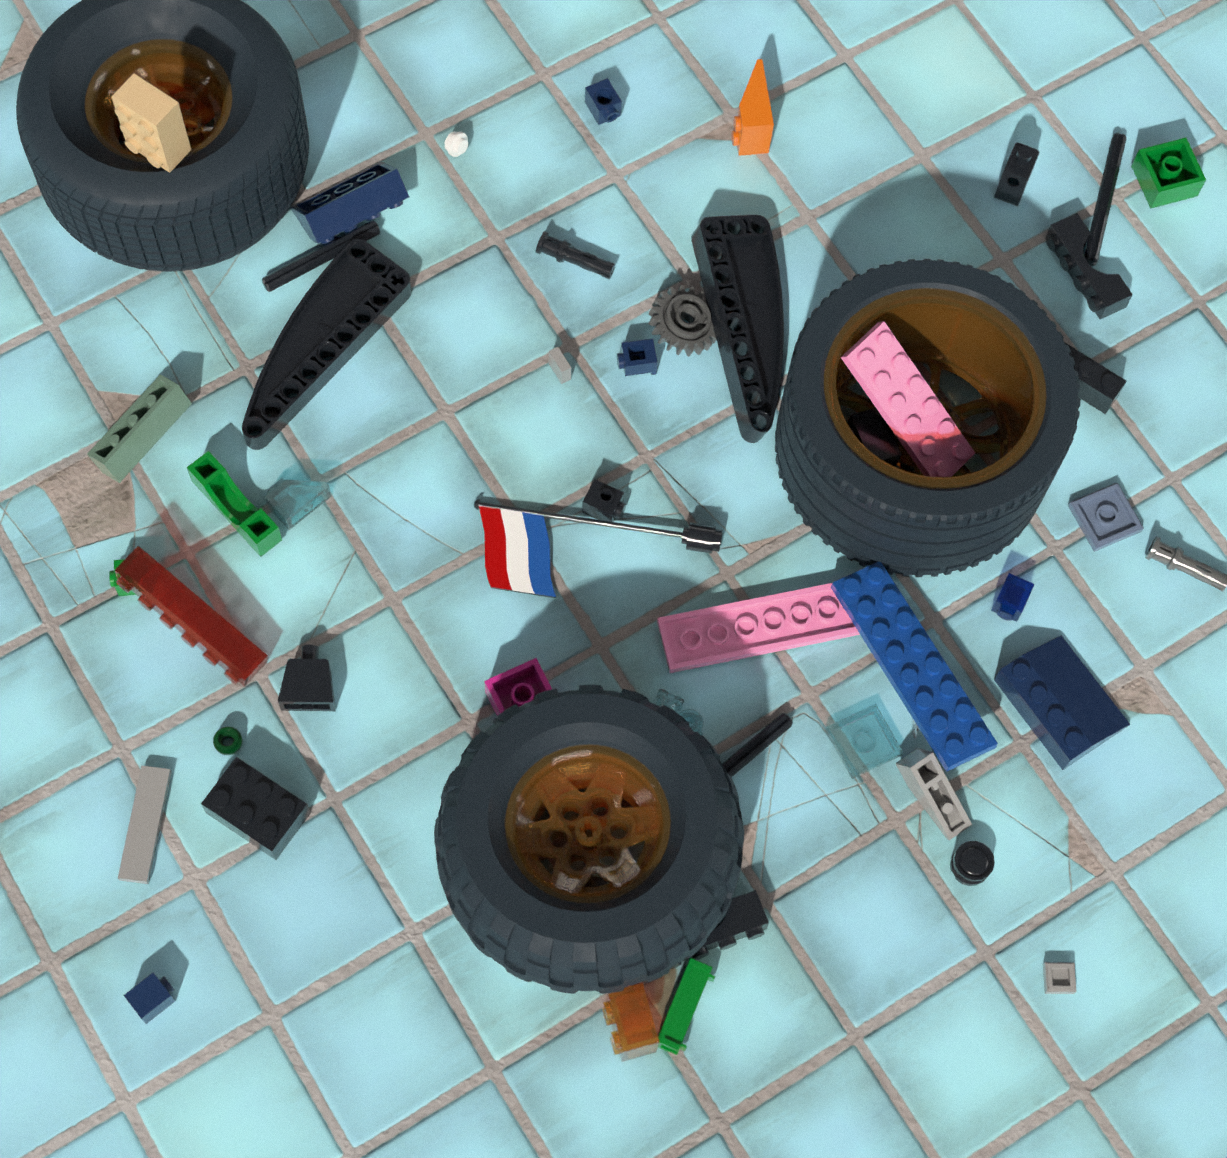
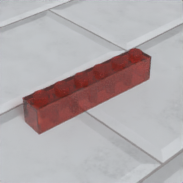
[115,546,268,687]

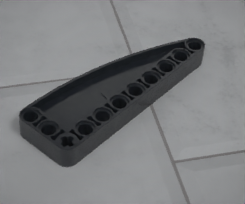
[691,215,784,443]
[242,239,412,450]

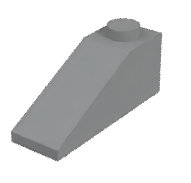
[895,748,972,840]

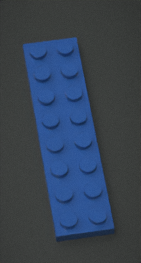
[831,562,998,772]

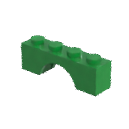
[187,451,282,557]

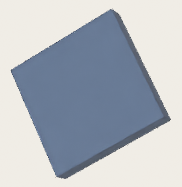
[1068,482,1144,552]

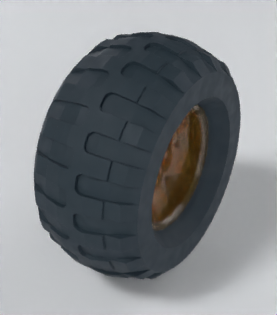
[434,684,744,994]

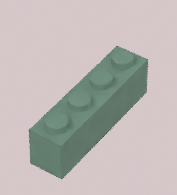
[87,374,192,483]

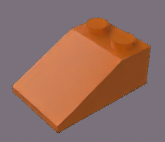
[732,59,774,156]

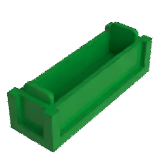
[655,958,715,1055]

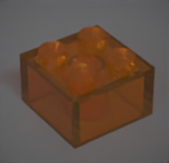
[602,983,659,1062]

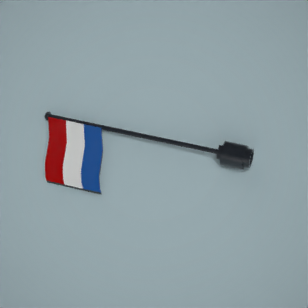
[474,499,723,598]

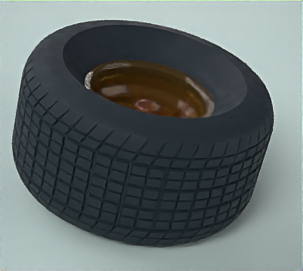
[16,0,309,272]

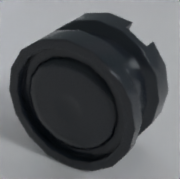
[950,841,995,886]

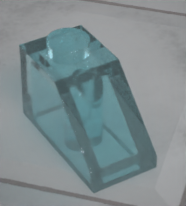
[265,480,331,530]

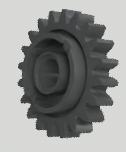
[649,285,716,357]

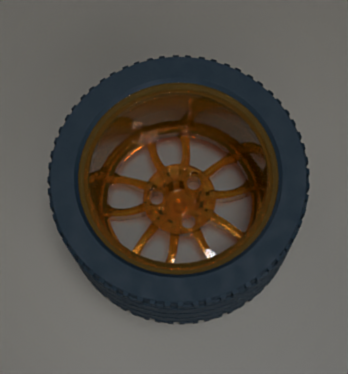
[775,259,1081,577]

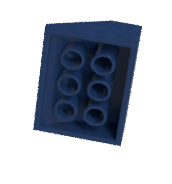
[994,635,1130,770]

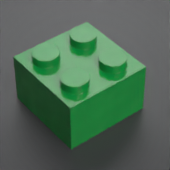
[1131,137,1206,209]

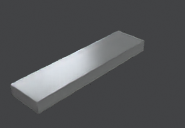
[118,765,172,884]

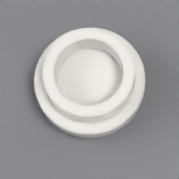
[445,131,468,157]

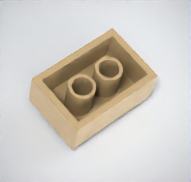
[112,74,191,173]

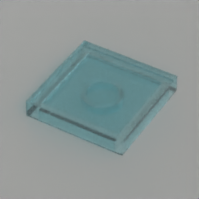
[825,704,903,779]

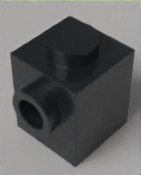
[582,479,626,522]

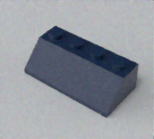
[291,162,409,244]

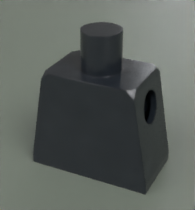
[994,143,1040,206]
[278,644,336,711]

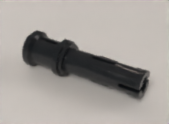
[536,231,616,280]

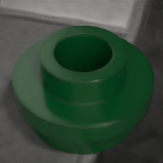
[213,727,243,755]

